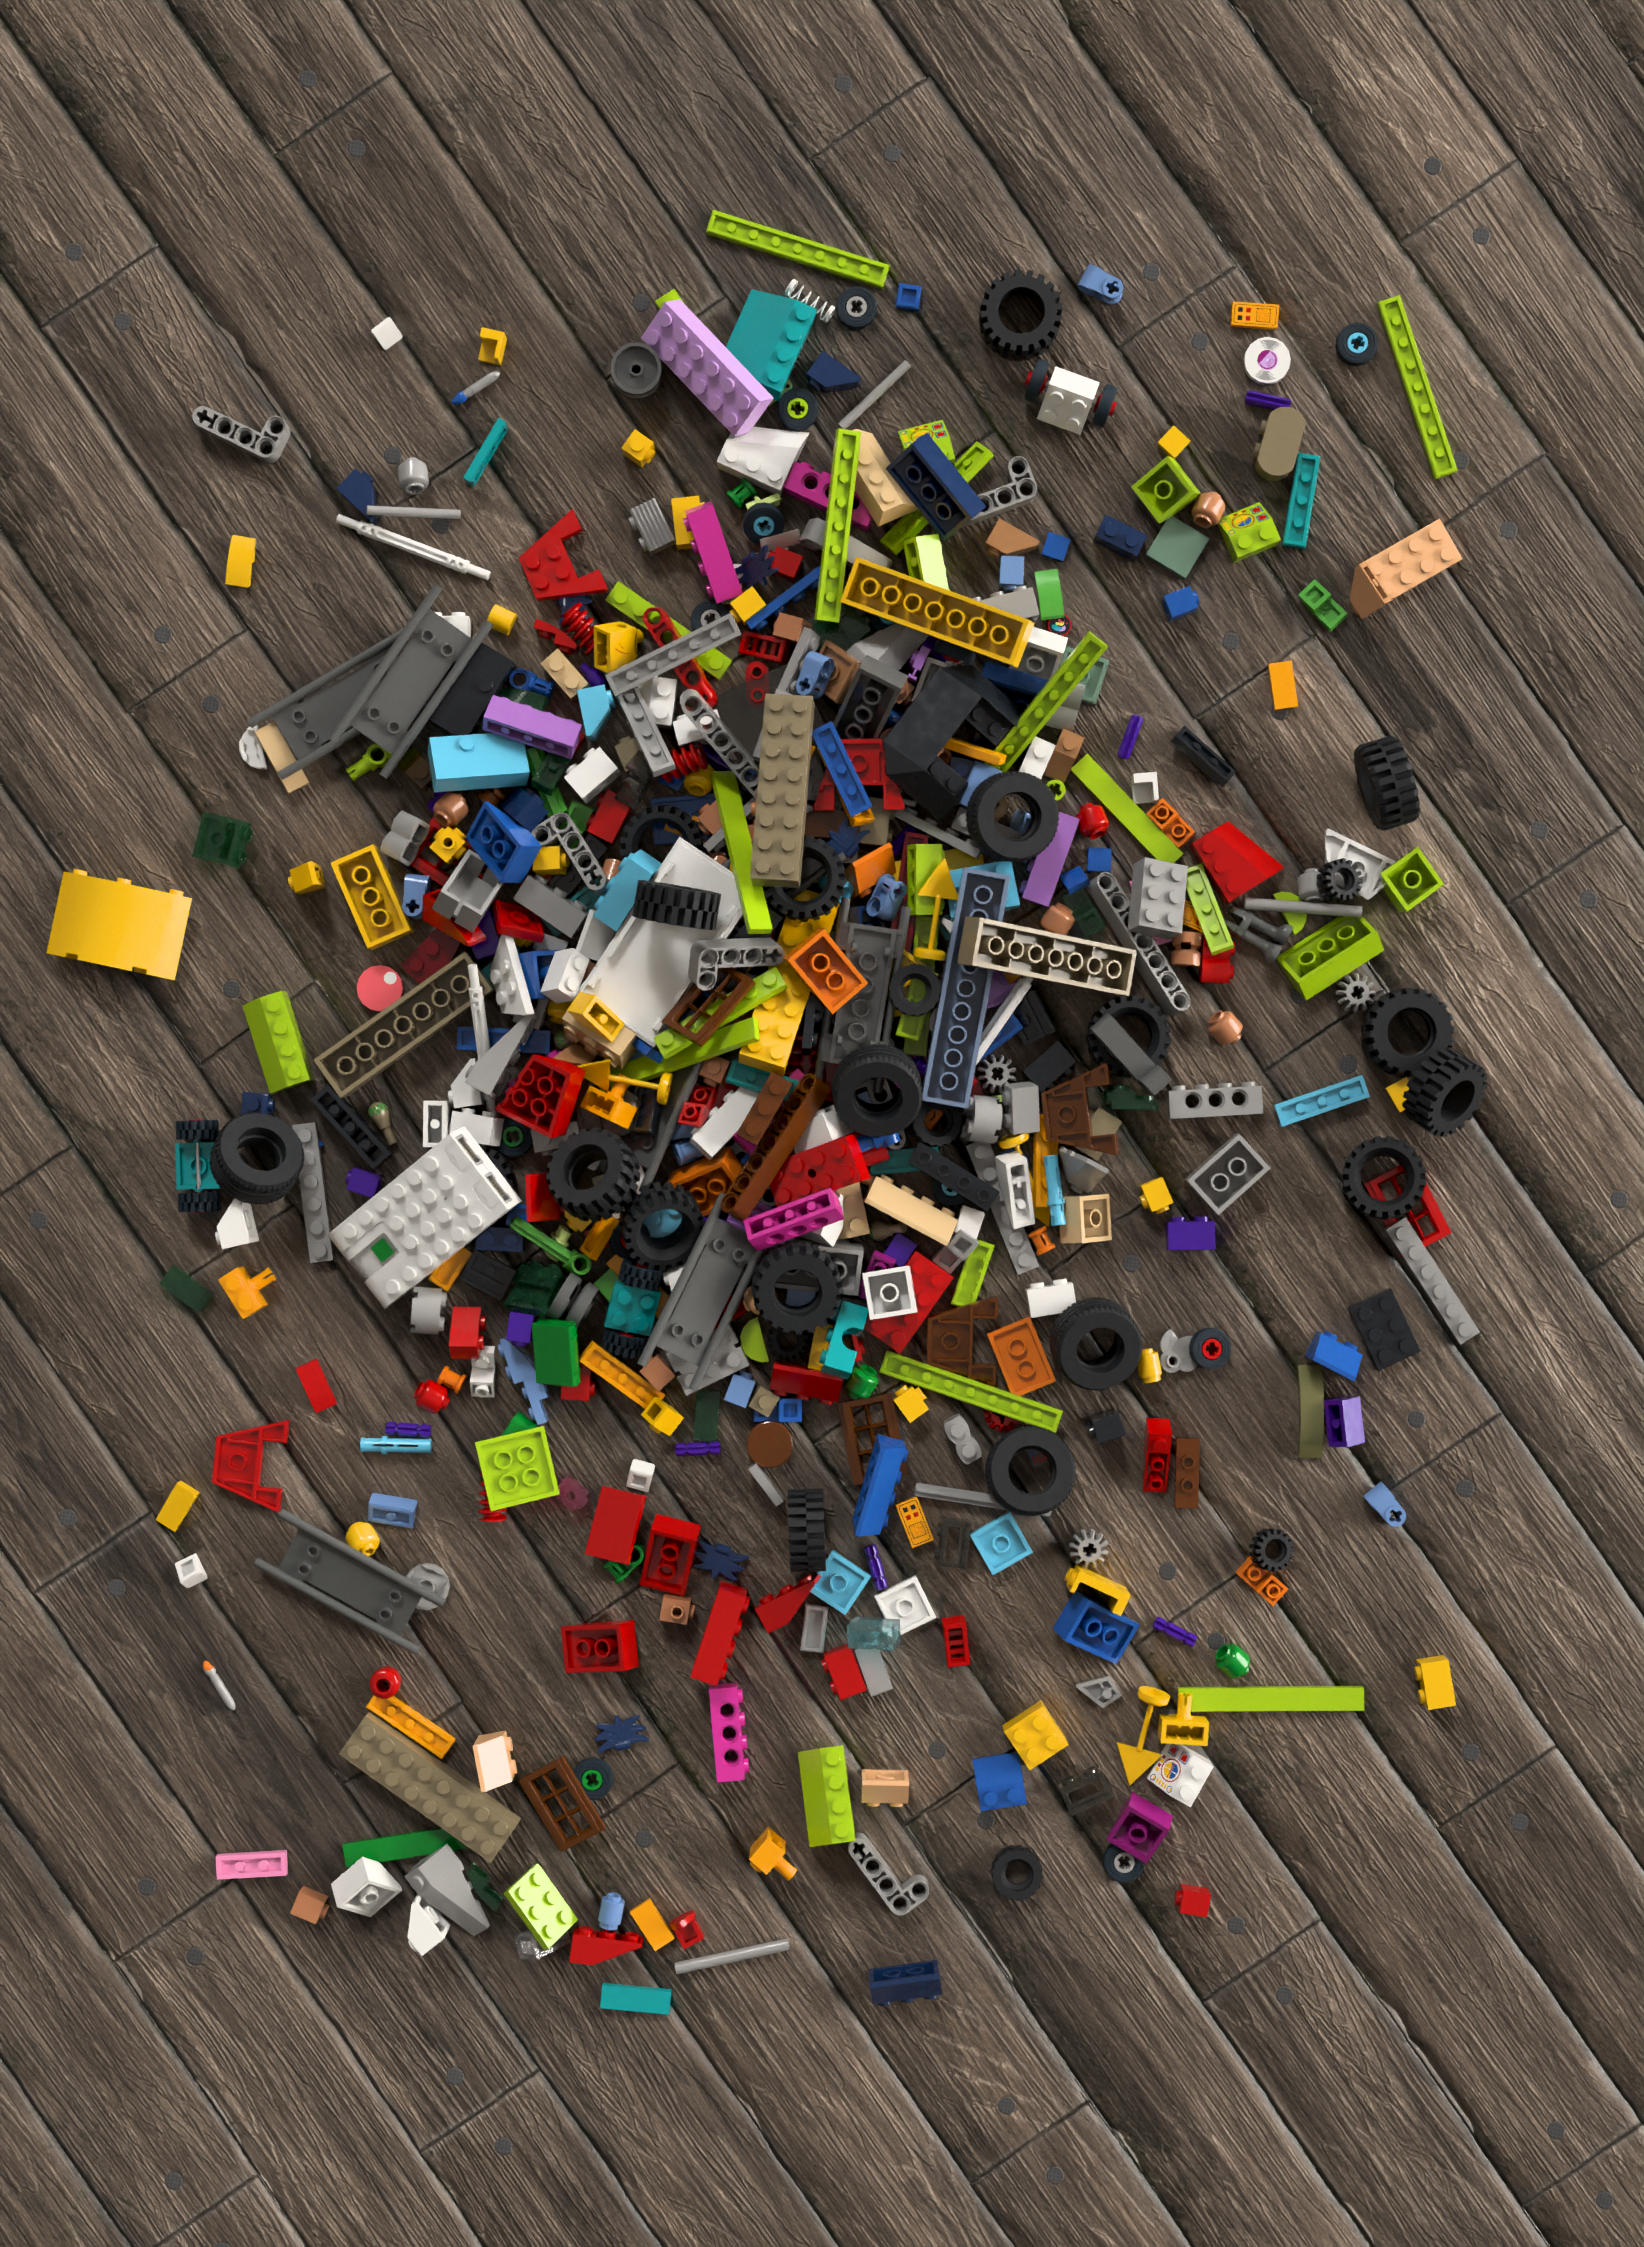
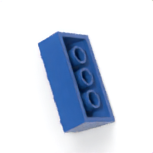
[852,1434,908,1536]

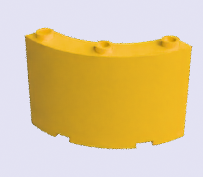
[46,869,192,980]

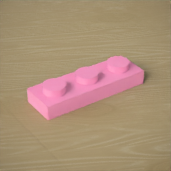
[216,1850,288,1880]

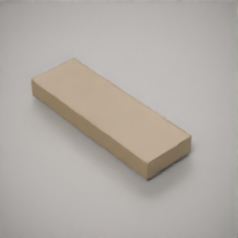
[254,721,309,794]

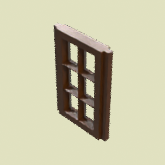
[661,967,756,1047]
[837,1392,908,1485]
[518,1756,606,1852]

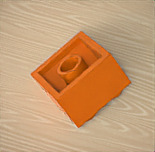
[845,842,896,899]

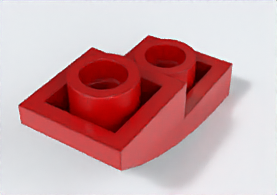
[533,619,579,655]
[677,1085,719,1128]
[295,1358,337,1413]

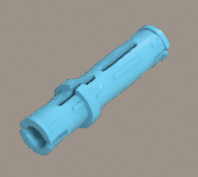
[1043,1155,1066,1226]
[360,1436,432,1454]

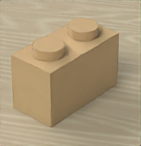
[540,648,590,703]

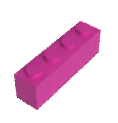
[683,501,743,603]

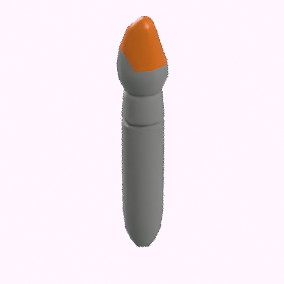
[203,1661,236,1710]

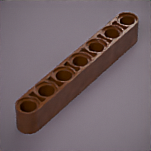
[721,1073,830,1221]

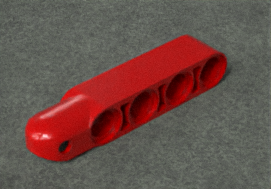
[643,607,718,708]

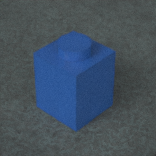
[1161,586,1200,622]

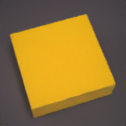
[1157,425,1190,459]

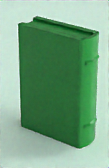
[532,1318,581,1387]

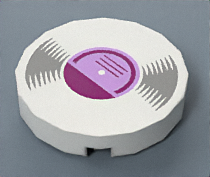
[1244,337,1291,385]

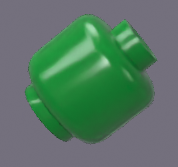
[844,1364,878,1400]
[1215,1643,1250,1679]

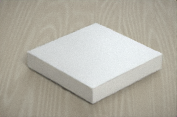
[874,1575,936,1638]

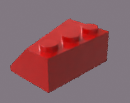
[1189,821,1285,905]
[494,1054,586,1138]

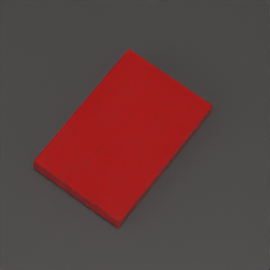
[585,1486,646,1565]

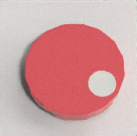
[357,965,404,1012]

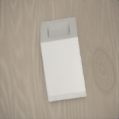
[470,1346,496,1398]

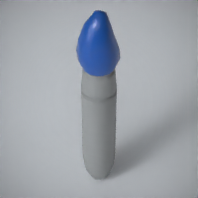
[451,371,500,405]

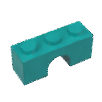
[819,1300,868,1380]

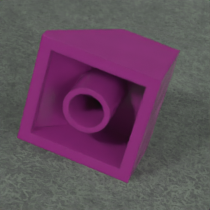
[1106,1792,1173,1864]

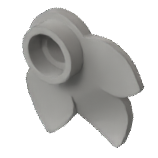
[1160,1329,1197,1373]

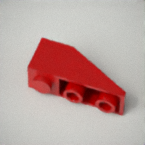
[422,889,486,947]
[1143,1418,1172,1492]
[755,1574,821,1633]
[569,1926,644,1965]

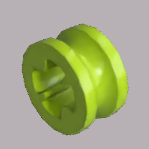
[1046,780,1066,801]

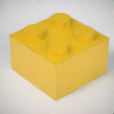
[1002,1700,1069,1770]

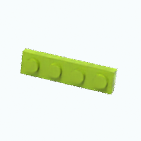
[1186,863,1234,956]

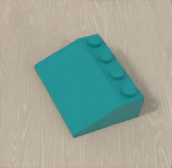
[726,289,817,401]

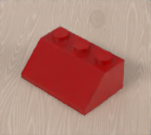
[769,1360,843,1405]

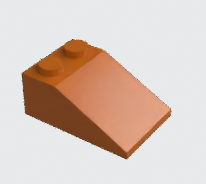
[783,928,868,1014]

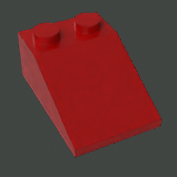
[525,1173,565,1222]
[640,1514,701,1596]
[561,1620,639,1673]

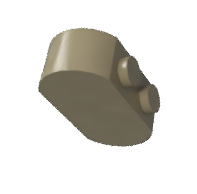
[1252,407,1306,481]

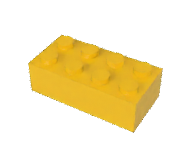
[330,844,414,950]

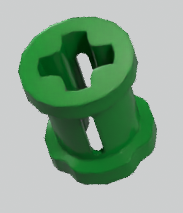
[726,478,757,509]

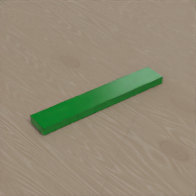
[342,1827,469,1868]

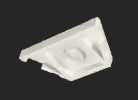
[1325,828,1396,900]
[490,934,534,1015]

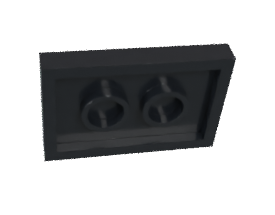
[1348,1288,1421,1371]

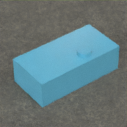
[427,733,530,792]

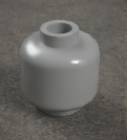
[398,457,429,495]
[1297,868,1325,903]

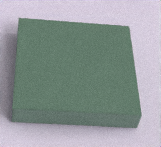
[1145,516,1210,580]
[1059,646,1110,705]

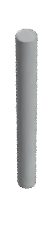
[838,360,911,429]
[366,505,461,519]

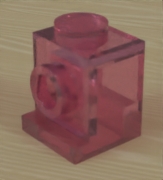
[554,1473,589,1512]

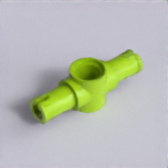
[346,744,392,781]

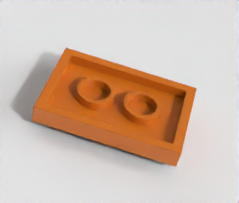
[986,1316,1056,1396]

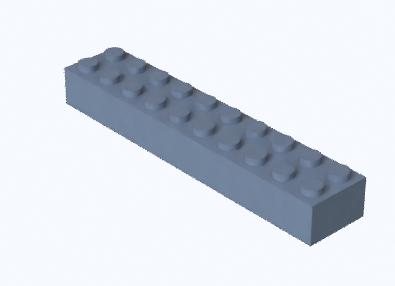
[922,867,1011,1109]

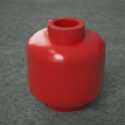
[1075,803,1109,839]
[413,1379,450,1414]
[370,1666,402,1699]

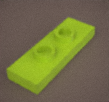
[895,973,937,1042]
[950,1239,995,1307]

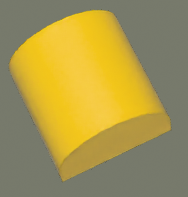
[487,604,518,636]

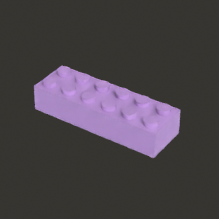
[641,300,774,436]

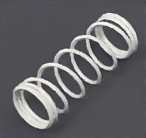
[785,279,836,323]

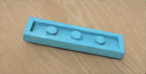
[1273,1075,1370,1127]

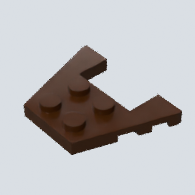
[1041,1064,1119,1155]
[926,1296,998,1386]

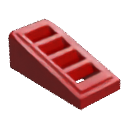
[738,630,791,665]
[941,1615,970,1668]

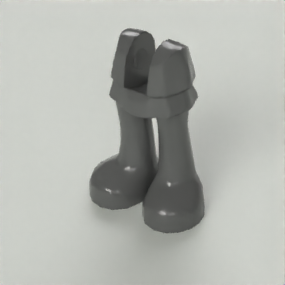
[1224,906,1293,965]

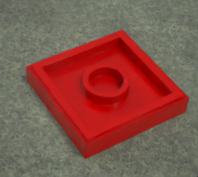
[492,900,545,943]

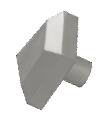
[1076,1675,1122,1708]

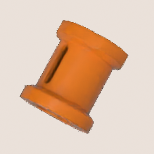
[1027,1226,1056,1256]
[437,1366,467,1394]

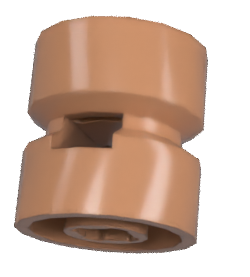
[1170,931,1203,967]

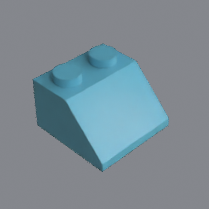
[577,685,616,743]

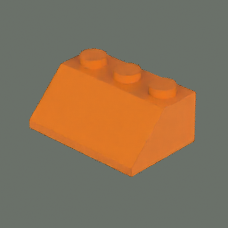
[668,1146,742,1217]

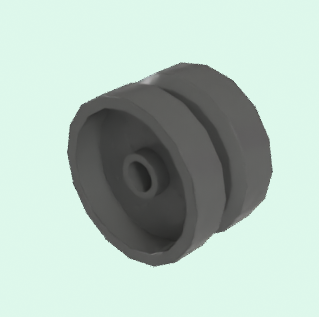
[611,342,662,400]
[546,1272,600,1329]

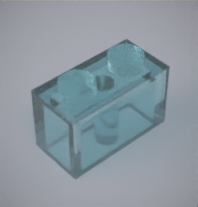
[847,1617,901,1651]

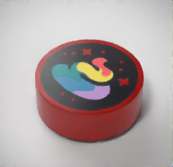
[1047,614,1071,636]

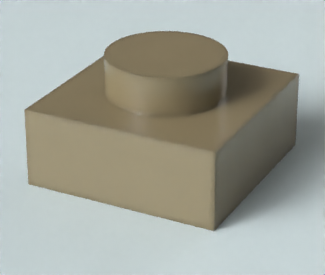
[747,1385,780,1417]

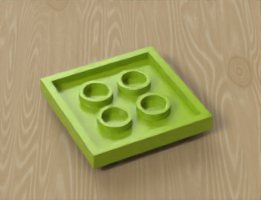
[475,1425,560,1511]

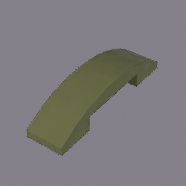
[1297,1365,1324,1458]

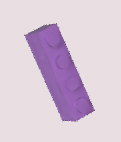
[483,695,582,759]
[1018,812,1080,909]

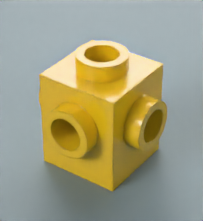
[430,827,468,865]

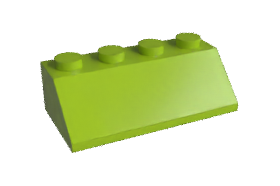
[1276,916,1384,1001]
[242,991,315,1094]
[798,1745,856,1847]

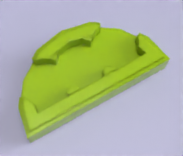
[1272,892,1307,936]
[740,1316,769,1362]

